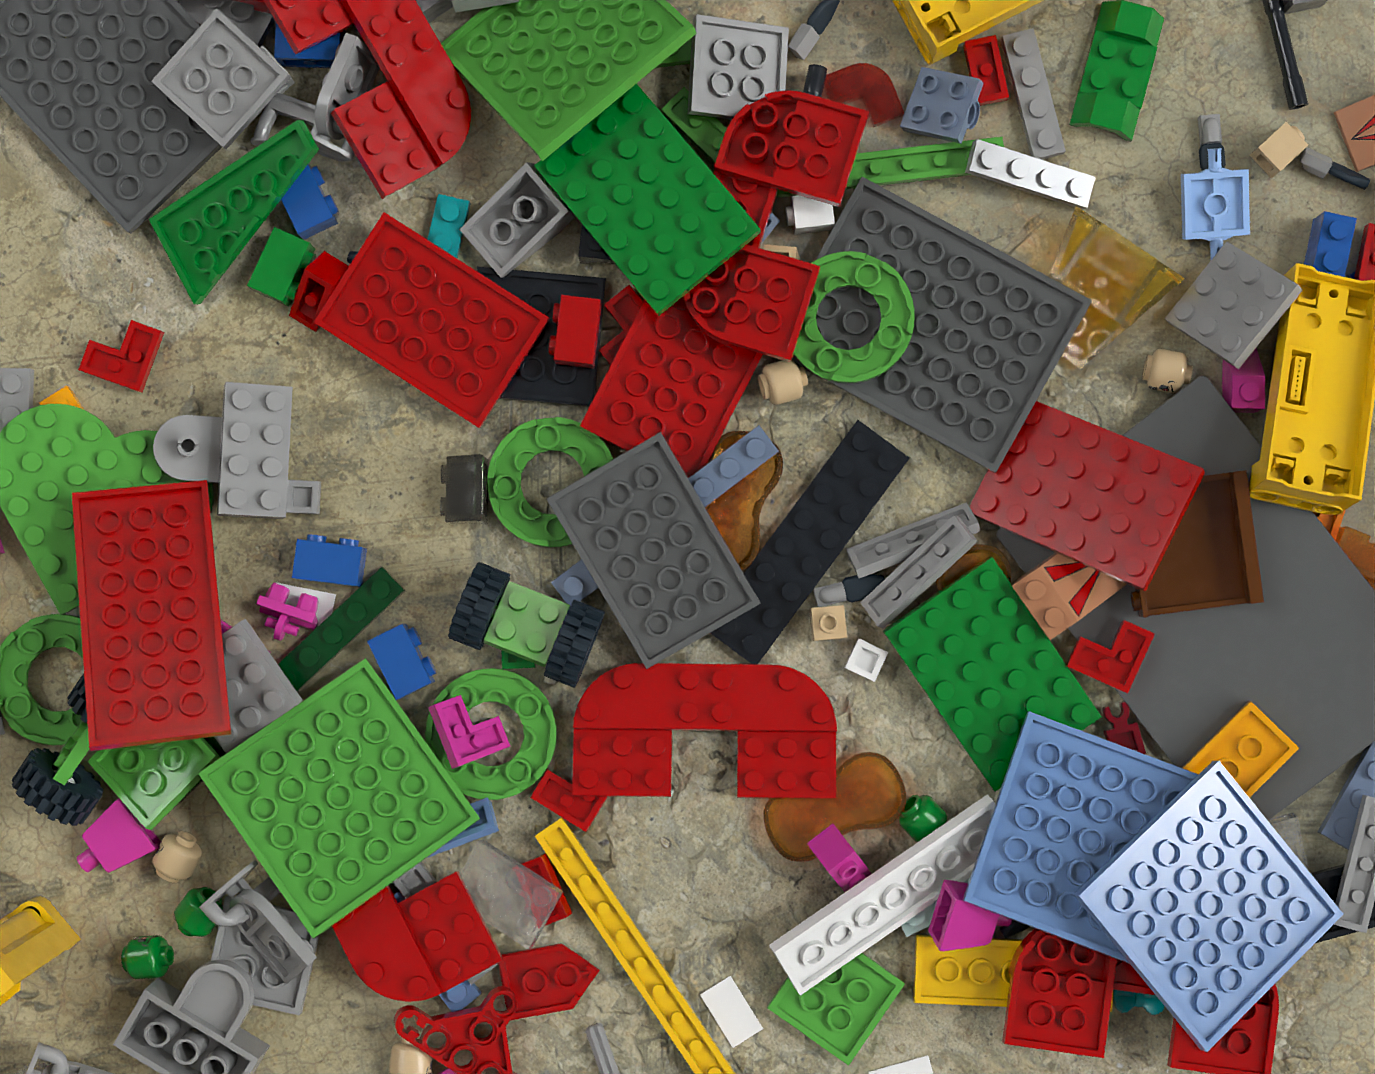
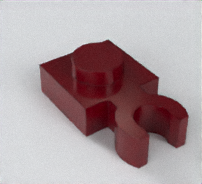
[1102,701,1146,754]

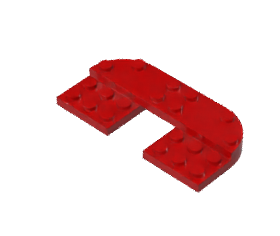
[263,0,471,199]
[683,90,869,362]
[572,663,837,799]
[332,871,504,1002]
[1002,928,1279,1074]

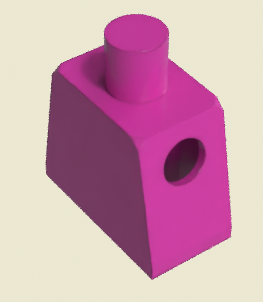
[76,798,161,873]
[928,880,1012,951]

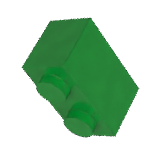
[247,227,316,307]

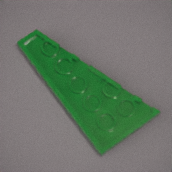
[149,120,319,305]

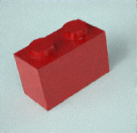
[549,295,602,368]

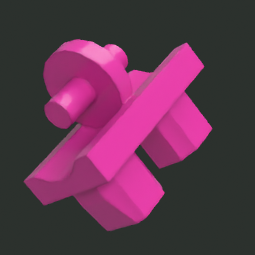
[256,583,319,641]

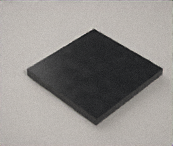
[477,266,606,407]

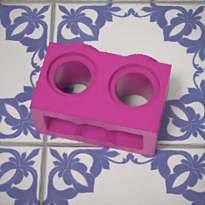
[807,823,872,892]

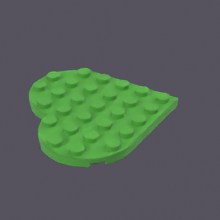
[0,404,214,615]

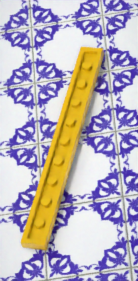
[535,817,736,1074]

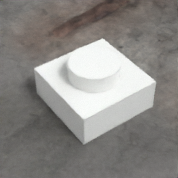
[844,638,888,682]

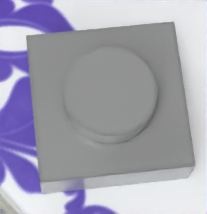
[286,480,321,515]

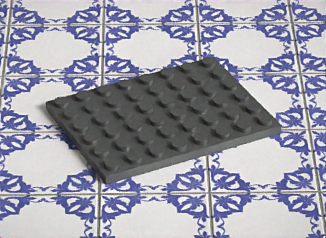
[0,0,222,234]
[792,177,1092,473]

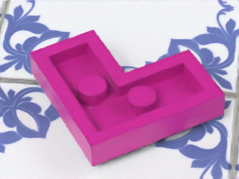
[428,695,510,769]

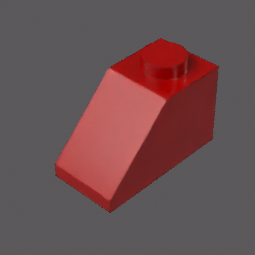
[289,251,349,332]

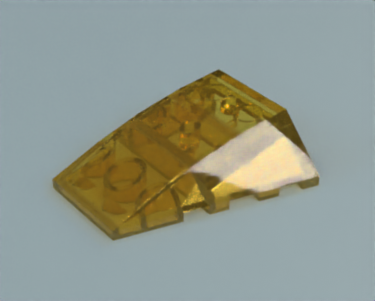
[1048,206,1185,369]

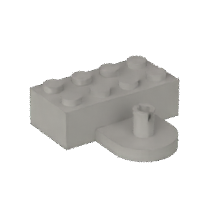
[153,382,293,519]
[113,960,270,1074]

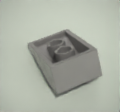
[459,162,575,278]

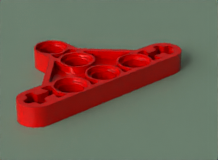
[394,986,518,1074]

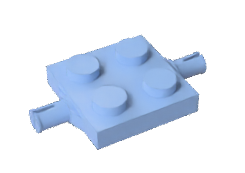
[1181,148,1250,260]

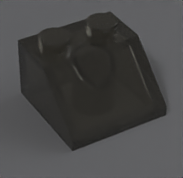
[440,454,489,524]

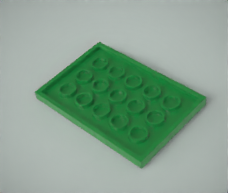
[534,83,761,316]
[883,556,1102,792]

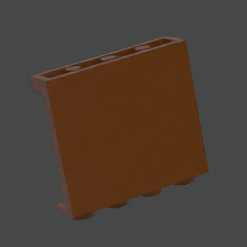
[1131,470,1264,618]

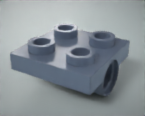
[900,67,983,144]

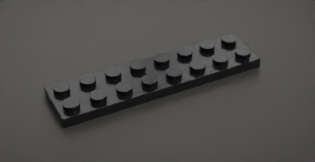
[710,420,910,664]

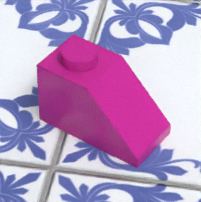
[1222,348,1265,413]

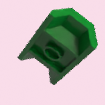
[1069,0,1164,142]

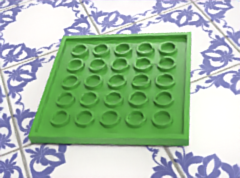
[441,0,697,161]
[198,658,480,939]

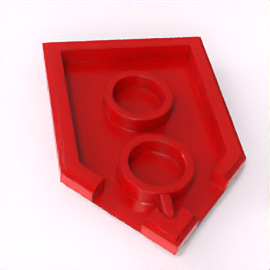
[498,943,600,1020]

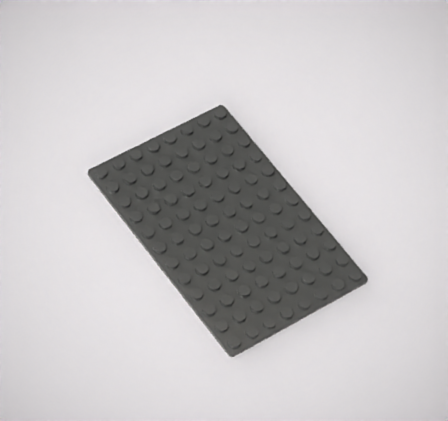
[996,376,1375,820]

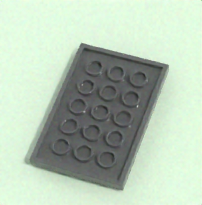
[546,432,761,669]

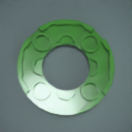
[794,251,915,383]
[487,417,613,547]
[0,614,83,745]
[425,668,557,800]

